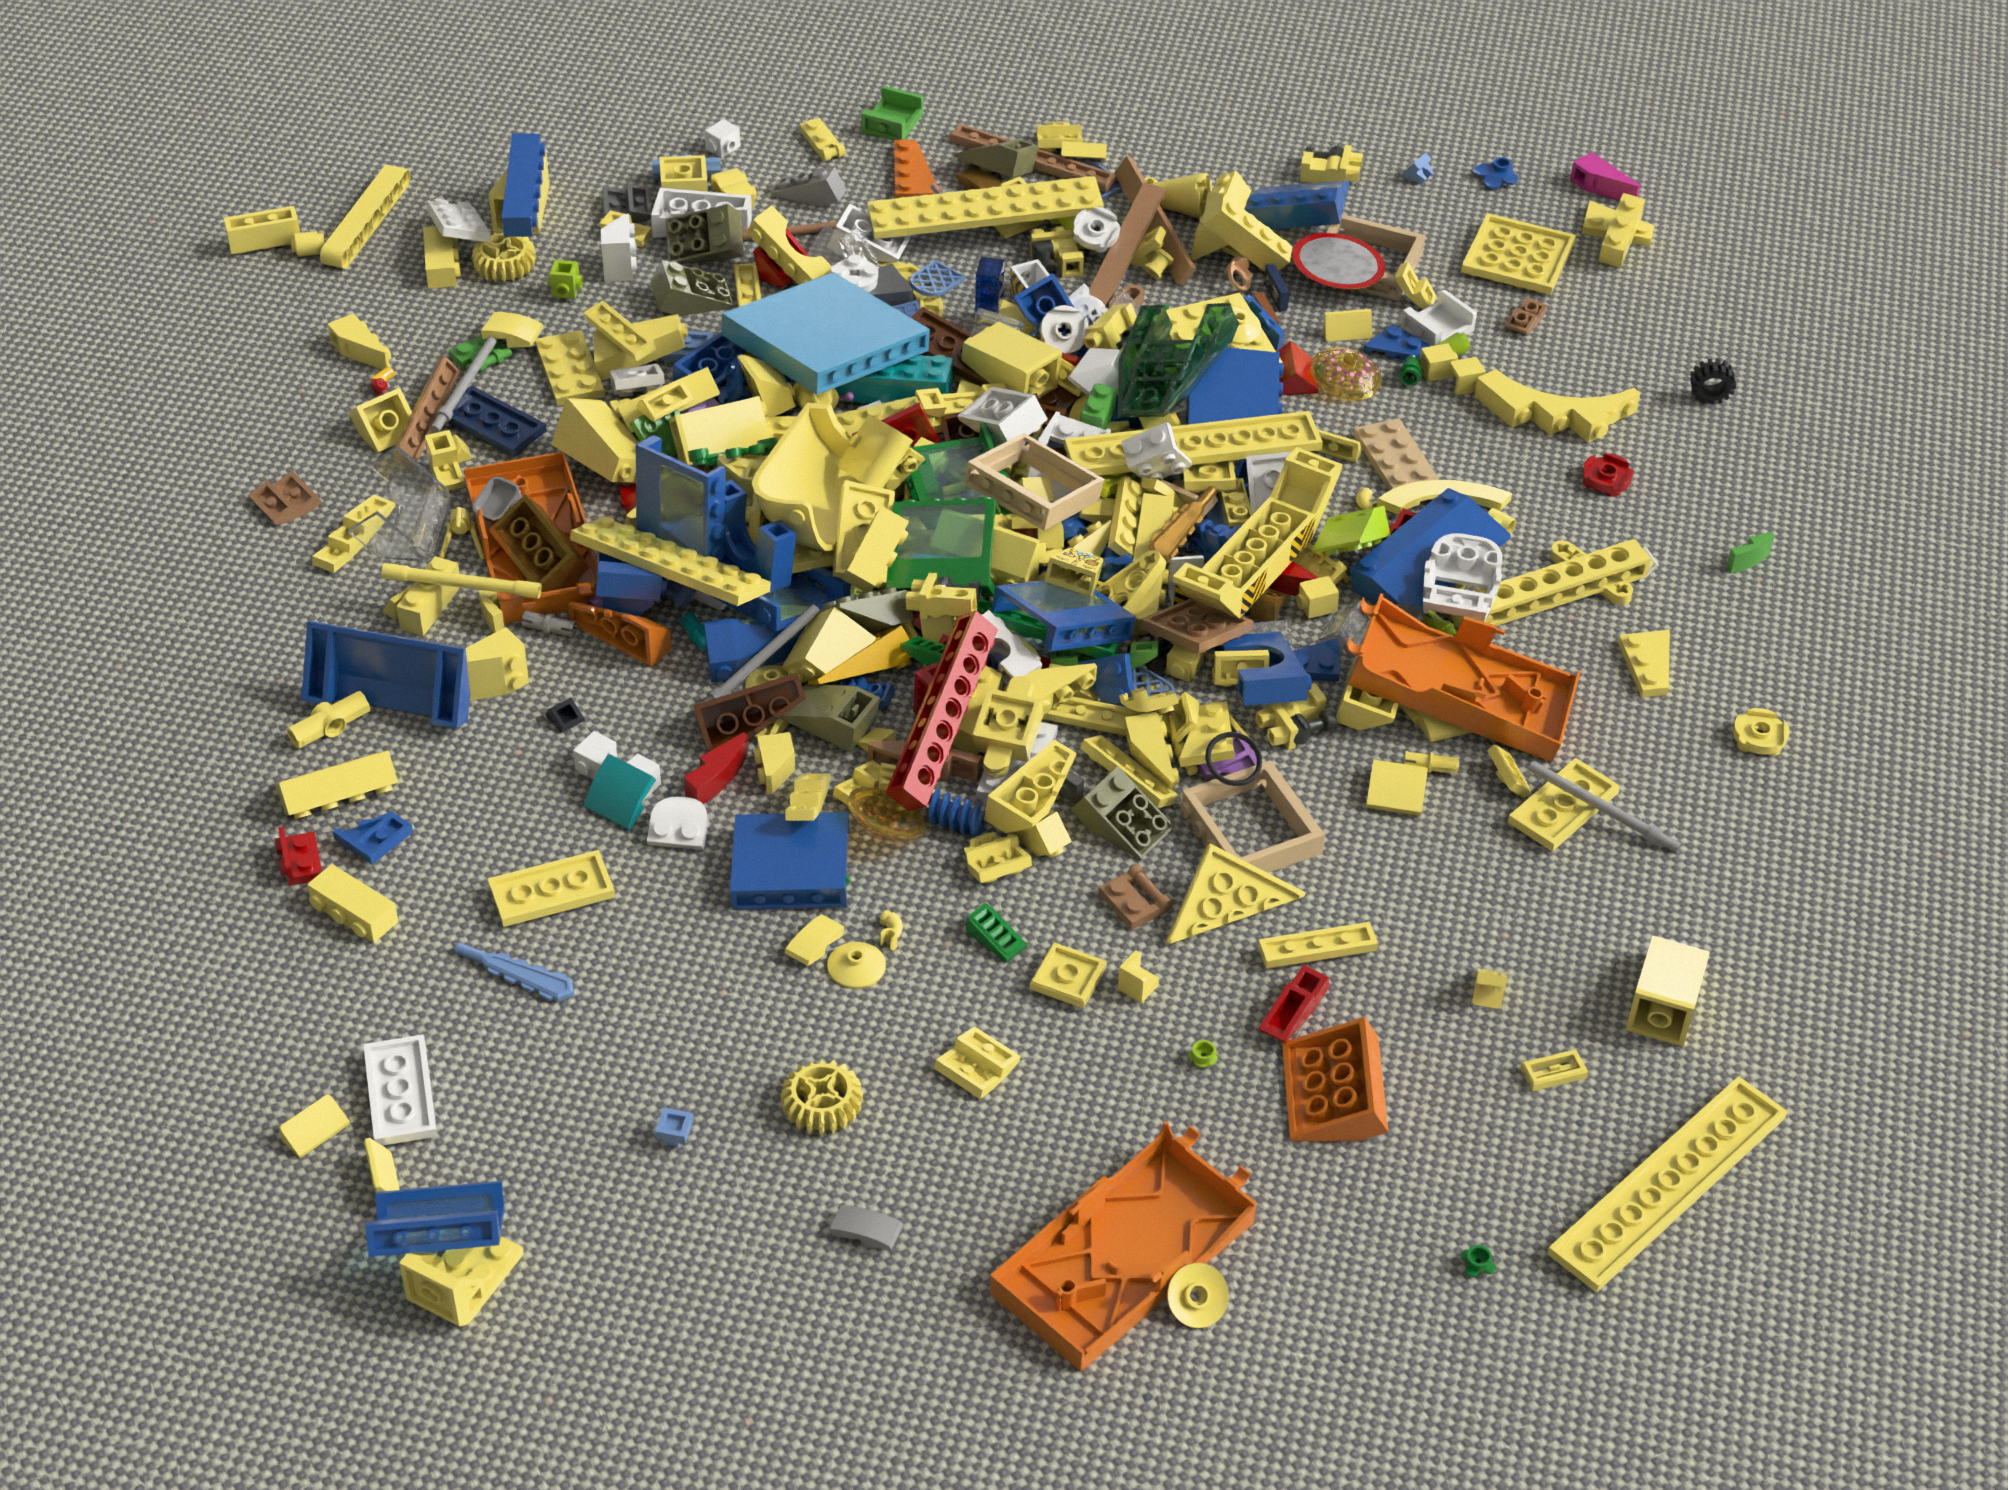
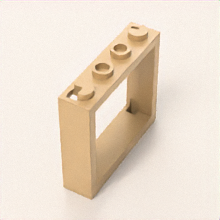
[1326,214,1425,301]
[963,433,1104,531]
[1180,760,1325,873]

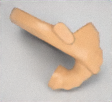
[1224,256,1253,292]

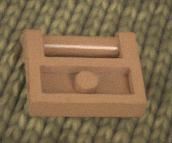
[1098,864,1174,930]

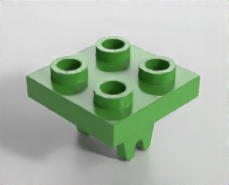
[629,409,680,457]

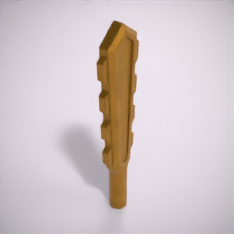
[1148,486,1217,562]

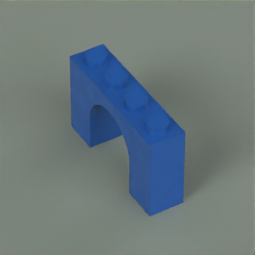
[724,480,796,593]
[596,535,667,601]
[1218,632,1312,706]

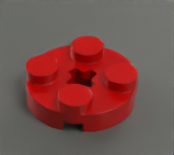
[1582,453,1634,497]

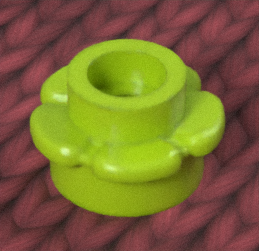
[1188,1040,1218,1068]

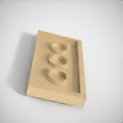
[1353,418,1439,491]

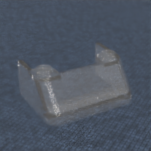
[348,446,451,561]

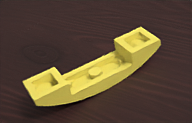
[915,383,1007,418]

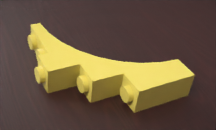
[1474,369,1640,443]

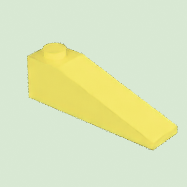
[984,740,1076,834]

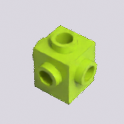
[547,260,583,299]

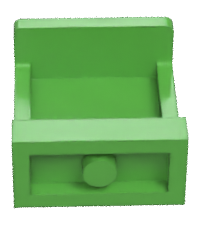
[861,86,923,140]

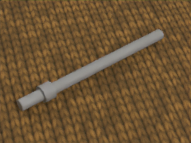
[430,337,497,433]
[703,604,820,702]
[1528,761,1681,853]

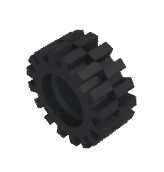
[1690,358,1736,405]

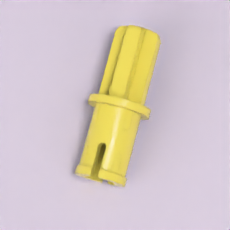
[1404,751,1459,774]

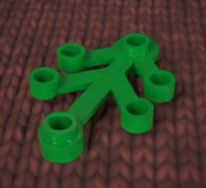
[688,437,778,467]

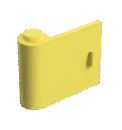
[837,414,913,488]

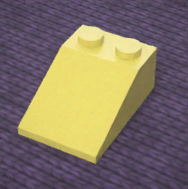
[466,627,529,701]

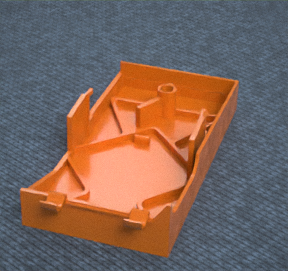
[464,452,604,624]
[1346,593,1581,762]
[990,1121,1257,1372]

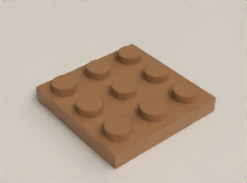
[1140,598,1254,654]

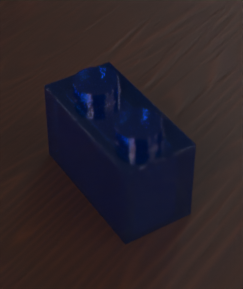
[975,257,1005,315]

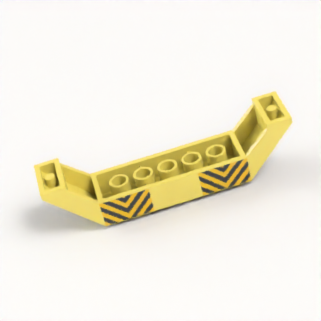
[1172,447,1343,619]

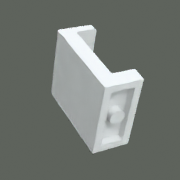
[1400,290,1477,346]

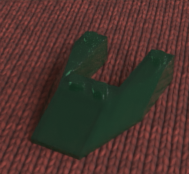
[1118,303,1239,417]

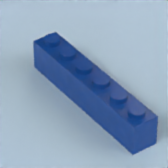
[502,133,546,237]

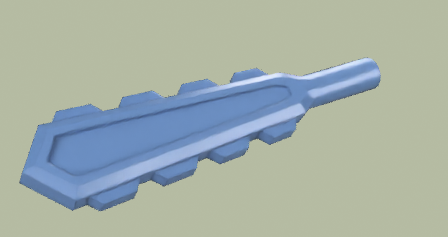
[455,943,574,1002]

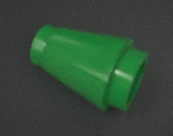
[1398,355,1422,386]

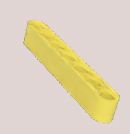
[320,165,411,269]

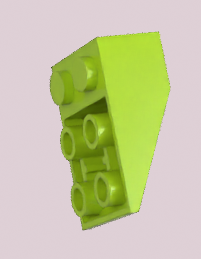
[1313,506,1390,556]

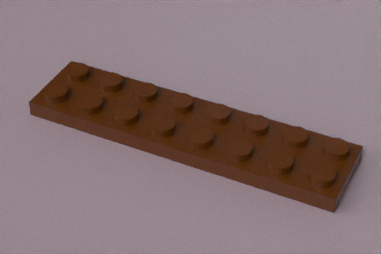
[911,307,1081,413]

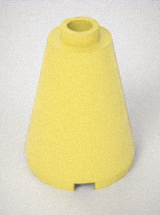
[1152,173,1212,219]

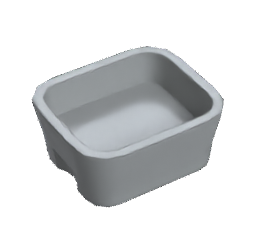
[473,476,523,523]

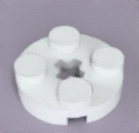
[1073,207,1120,253]
[831,255,878,292]
[1040,305,1088,354]

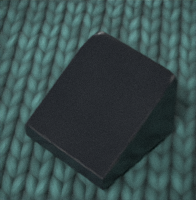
[545,697,585,733]

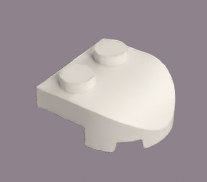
[647,797,709,850]

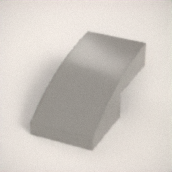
[829,1205,903,1250]

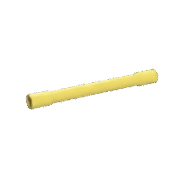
[381,563,542,599]

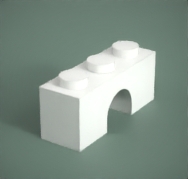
[982,610,1042,686]
[573,731,661,802]

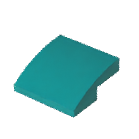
[584,753,656,831]

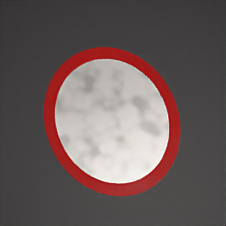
[1292,233,1385,289]

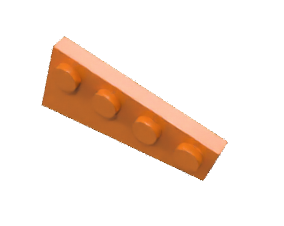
[894,139,941,199]

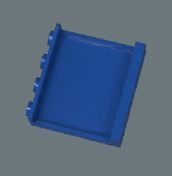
[1186,344,1283,425]
[730,812,850,910]

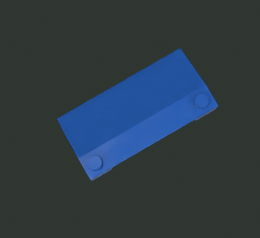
[1351,488,1511,618]
[301,621,470,729]

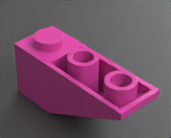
[1570,152,1640,200]

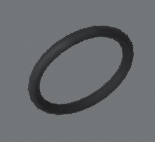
[1205,732,1262,786]

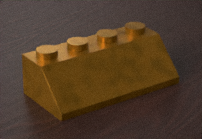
[489,494,590,592]

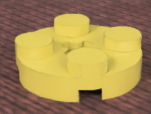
[1733,708,1789,756]

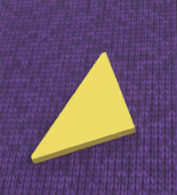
[1165,844,1306,944]

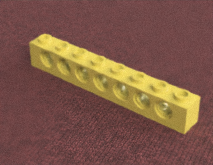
[1449,539,1650,629]

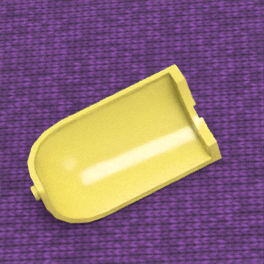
[751,403,863,551]

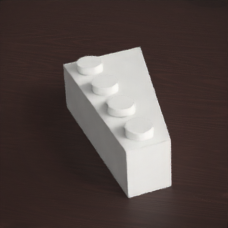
[651,188,752,238]

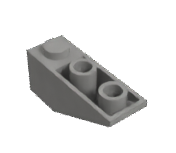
[771,167,847,207]

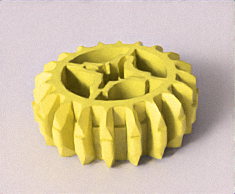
[472,232,536,283]
[781,1058,863,1136]

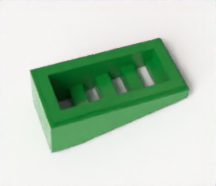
[900,636,946,666]
[966,903,1027,963]

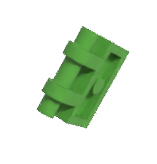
[449,334,512,373]

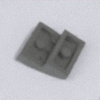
[601,184,652,223]

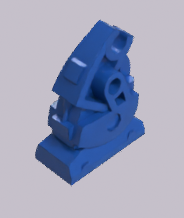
[1184,519,1241,564]

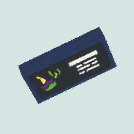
[1264,264,1290,312]

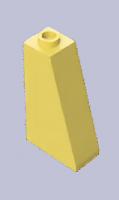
[594,314,688,381]

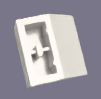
[601,214,637,282]

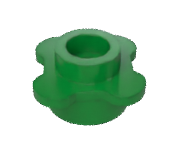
[1460,1245,1496,1277]

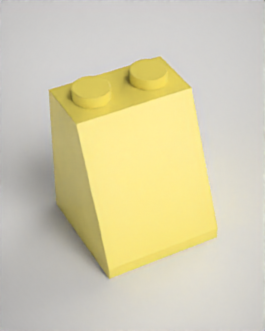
[781,607,876,683]

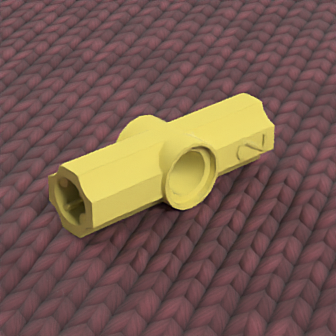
[286,691,370,749]

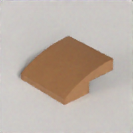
[248,471,322,525]

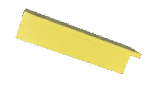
[615,367,720,433]

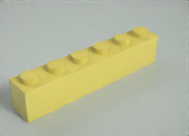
[1132,493,1178,636]

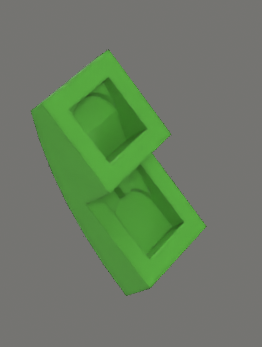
[1726,532,1775,574]

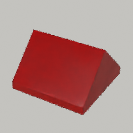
[753,228,811,287]
[1276,341,1319,395]

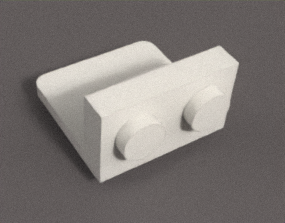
[1121,422,1192,480]

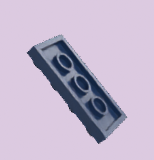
[448,385,547,457]

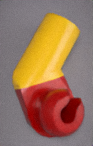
[370,366,395,394]

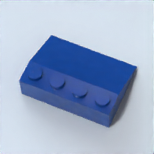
[1245,180,1350,230]

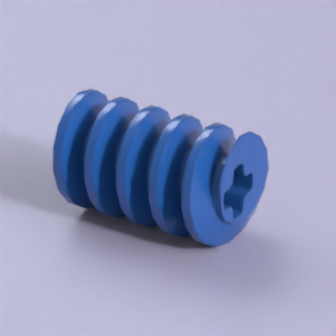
[928,789,988,838]

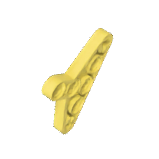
[1075,550,1166,656]

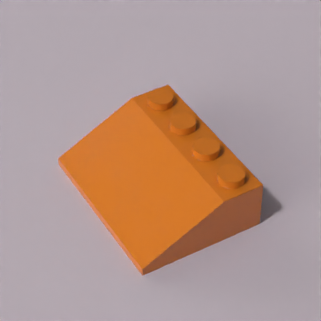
[1282,1017,1389,1141]

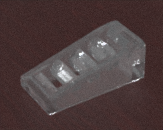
[839,229,881,268]

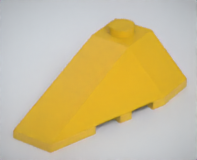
[808,625,912,685]

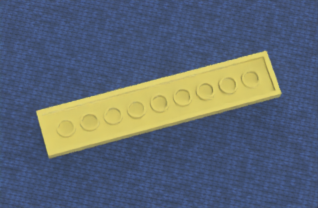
[867,176,1104,239]
[1064,411,1323,476]
[1547,1076,1788,1293]

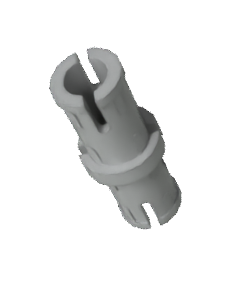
[522,610,577,638]

